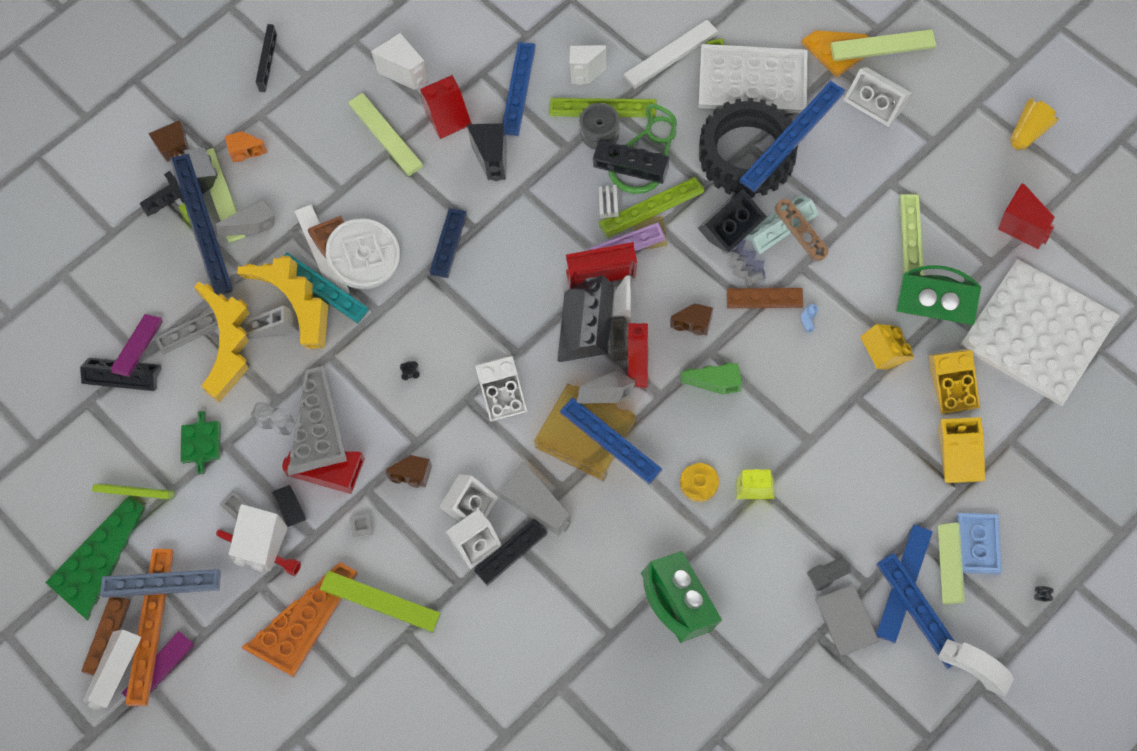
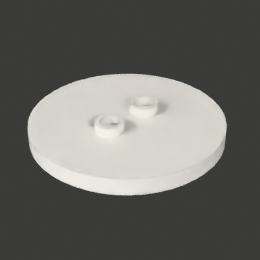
[326,219,400,289]

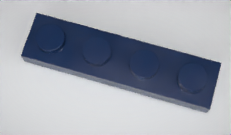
[430,208,467,278]

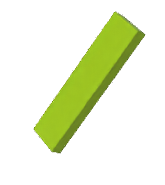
[92,483,175,499]

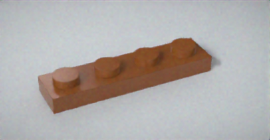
[727,288,803,308]
[81,597,131,676]

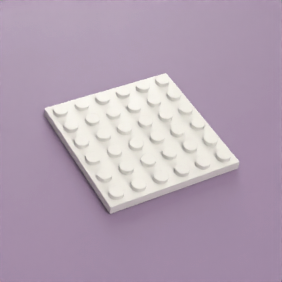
[960,259,1120,406]

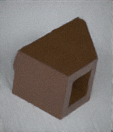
[670,303,713,335]
[386,455,432,488]

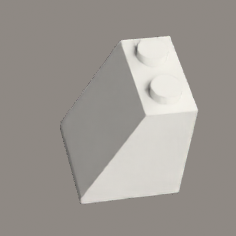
[371,33,429,90]
[229,504,288,572]

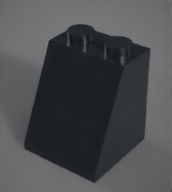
[467,123,507,181]

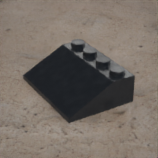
[557,275,614,362]

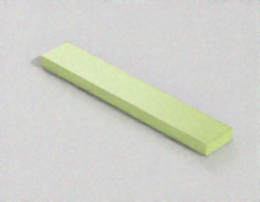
[830,29,936,61]
[348,93,423,177]
[206,148,246,243]
[900,194,924,276]

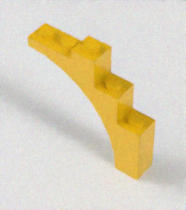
[237,256,329,349]
[194,281,249,403]

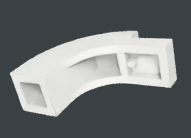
[938,639,1014,697]

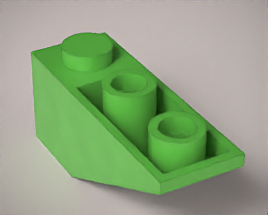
[680,362,742,395]

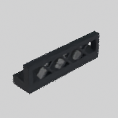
[80,358,161,391]

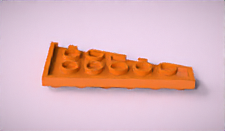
[241,562,358,678]

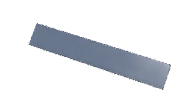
[100,569,221,598]

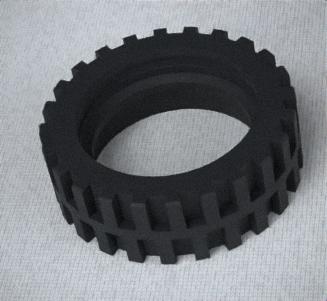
[699,98,798,198]

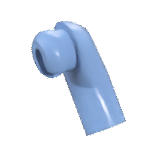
[801,304,818,332]

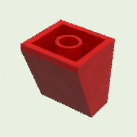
[420,75,472,139]
[998,183,1055,249]

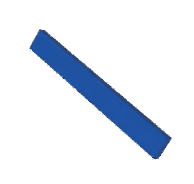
[740,80,845,192]

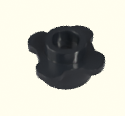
[400,361,420,381]

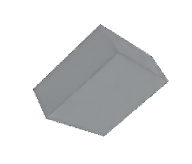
[350,513,373,537]

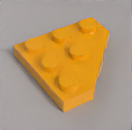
[801,30,869,78]

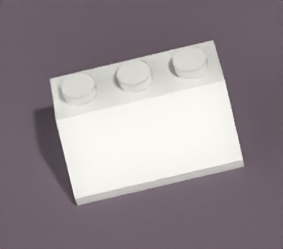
[843,67,912,127]

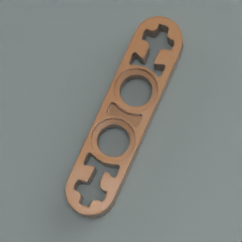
[775,199,828,261]

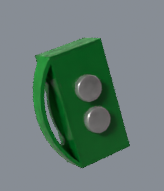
[896,265,981,325]
[641,551,722,643]

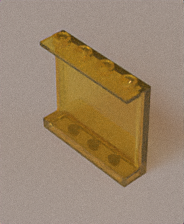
[534,383,636,482]

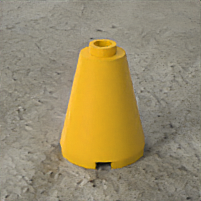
[1010,98,1059,150]

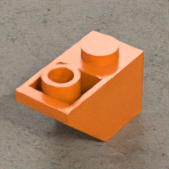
[225,131,267,163]

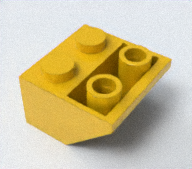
[860,324,915,370]

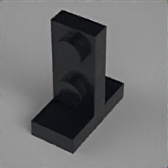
[139,171,184,217]

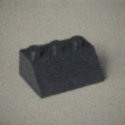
[698,189,767,253]

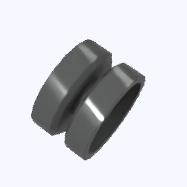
[579,103,620,150]

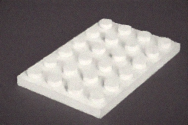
[698,44,808,114]

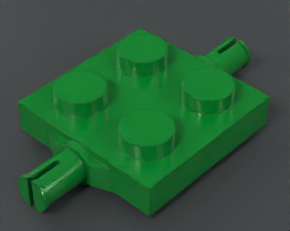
[180,411,221,475]

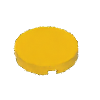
[680,463,719,502]

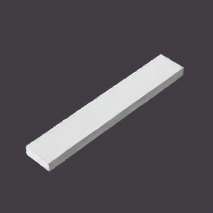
[624,20,718,89]
[295,205,351,295]

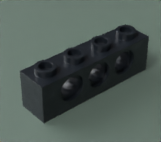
[593,140,669,184]

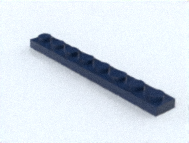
[170,154,233,295]

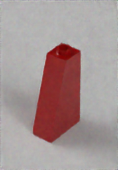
[628,323,649,388]
[282,451,365,494]

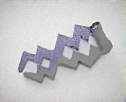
[722,240,766,288]

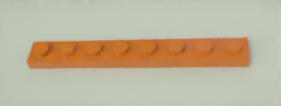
[125,549,174,706]

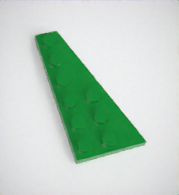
[45,495,145,621]

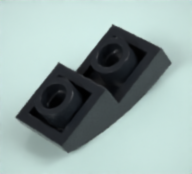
[271,485,306,527]

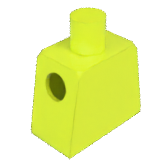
[736,469,774,499]

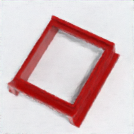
[566,242,637,289]

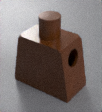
[148,120,189,162]

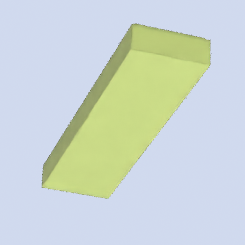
[938,522,965,605]

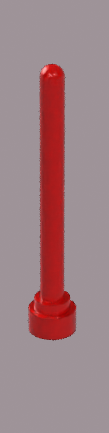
[216,529,301,576]

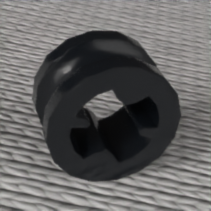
[1034,586,1054,602]

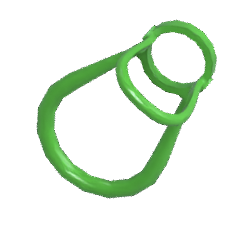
[608,104,677,194]

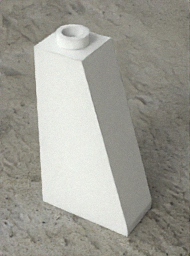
[83,629,141,711]

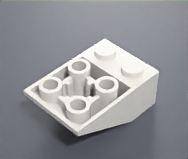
[475,355,528,422]

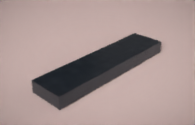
[256,24,277,92]
[474,519,547,586]

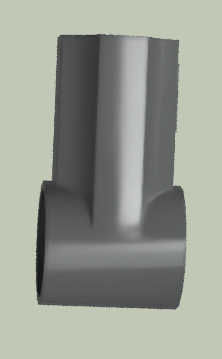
[807,556,851,591]

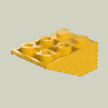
[928,349,980,414]
[937,417,985,483]

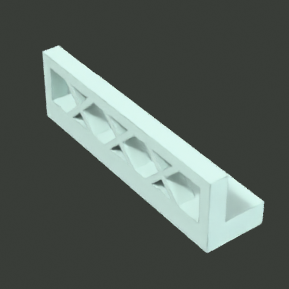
[744,195,818,254]

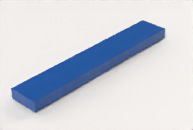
[503,42,536,136]
[560,397,662,485]
[876,524,933,643]
[876,553,955,669]

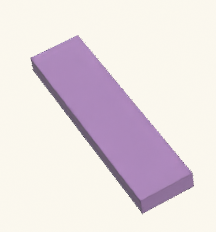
[589,222,665,251]

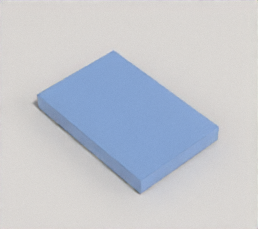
[957,513,1002,574]

